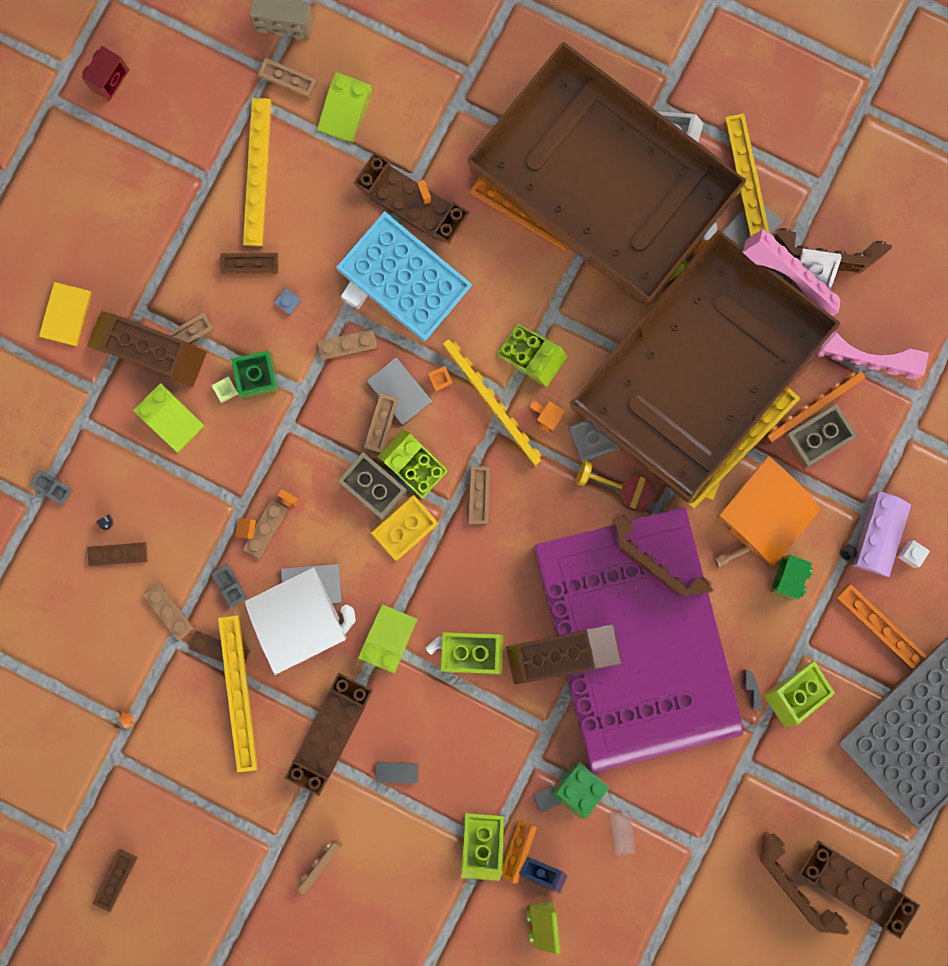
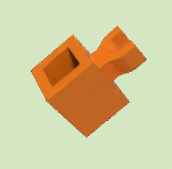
[529,401,565,433]

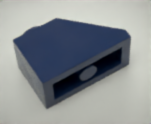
[520,857,567,894]

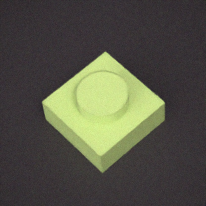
[212,376,238,403]

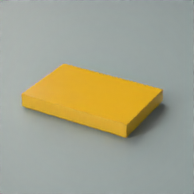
[39,282,92,347]
[371,495,439,562]

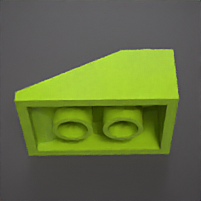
[317,72,373,143]
[133,383,205,453]
[359,604,418,673]
[441,632,504,674]
[764,661,835,728]
[461,813,504,881]
[527,902,560,954]

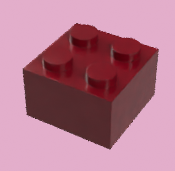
[81,46,130,101]

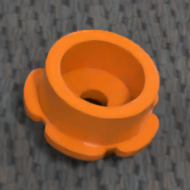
[117,711,135,729]

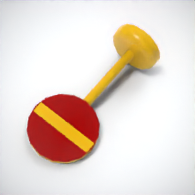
[576,460,655,510]

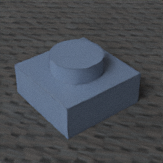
[274,288,302,315]

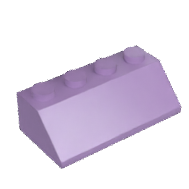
[852,491,911,578]

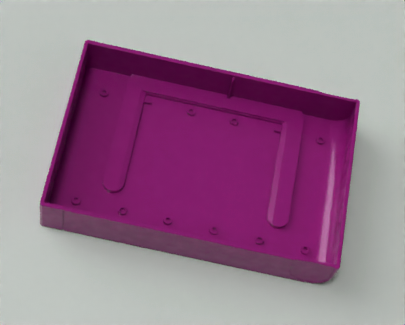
[533,507,744,774]

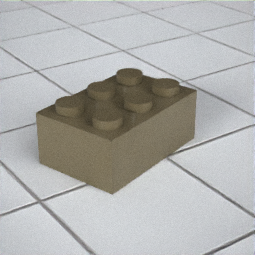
[250,0,314,40]
[783,404,858,469]
[338,452,408,520]

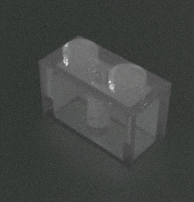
[609,811,636,856]

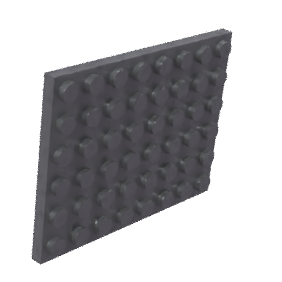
[837,636,948,830]

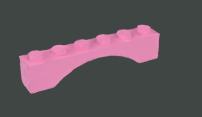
[743,229,841,316]
[818,332,929,380]

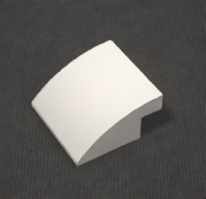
[245,567,346,675]

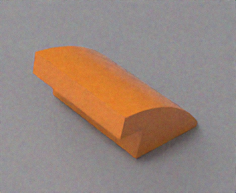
[717,456,821,568]

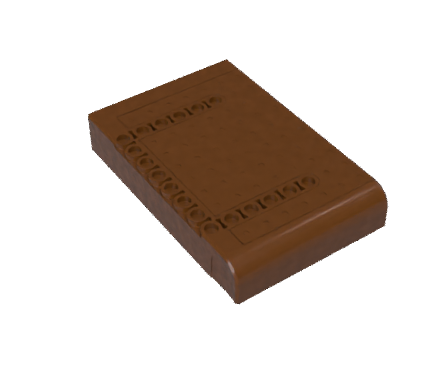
[467,42,746,305]
[570,230,840,504]

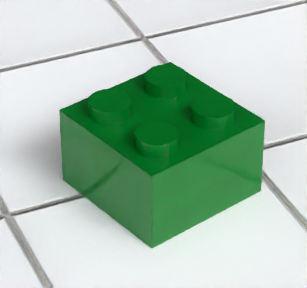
[231,350,279,399]
[770,555,813,600]
[550,762,609,819]

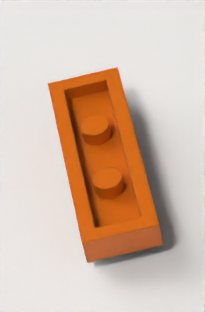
[501,820,537,884]

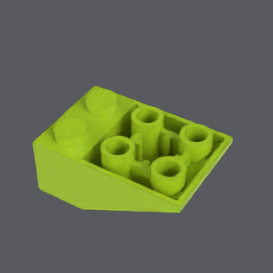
[497,324,568,387]
[377,429,448,499]

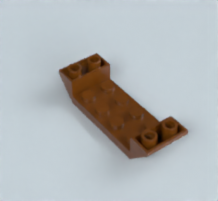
[354,152,470,244]
[773,228,892,273]
[87,311,207,387]
[613,514,714,596]
[506,624,622,684]
[284,672,373,796]
[761,831,850,935]
[798,840,921,939]

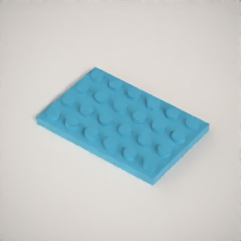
[336,211,473,342]

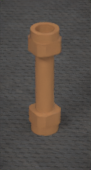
[714,545,753,568]

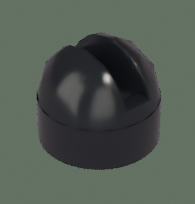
[96,514,113,530]
[839,544,857,561]

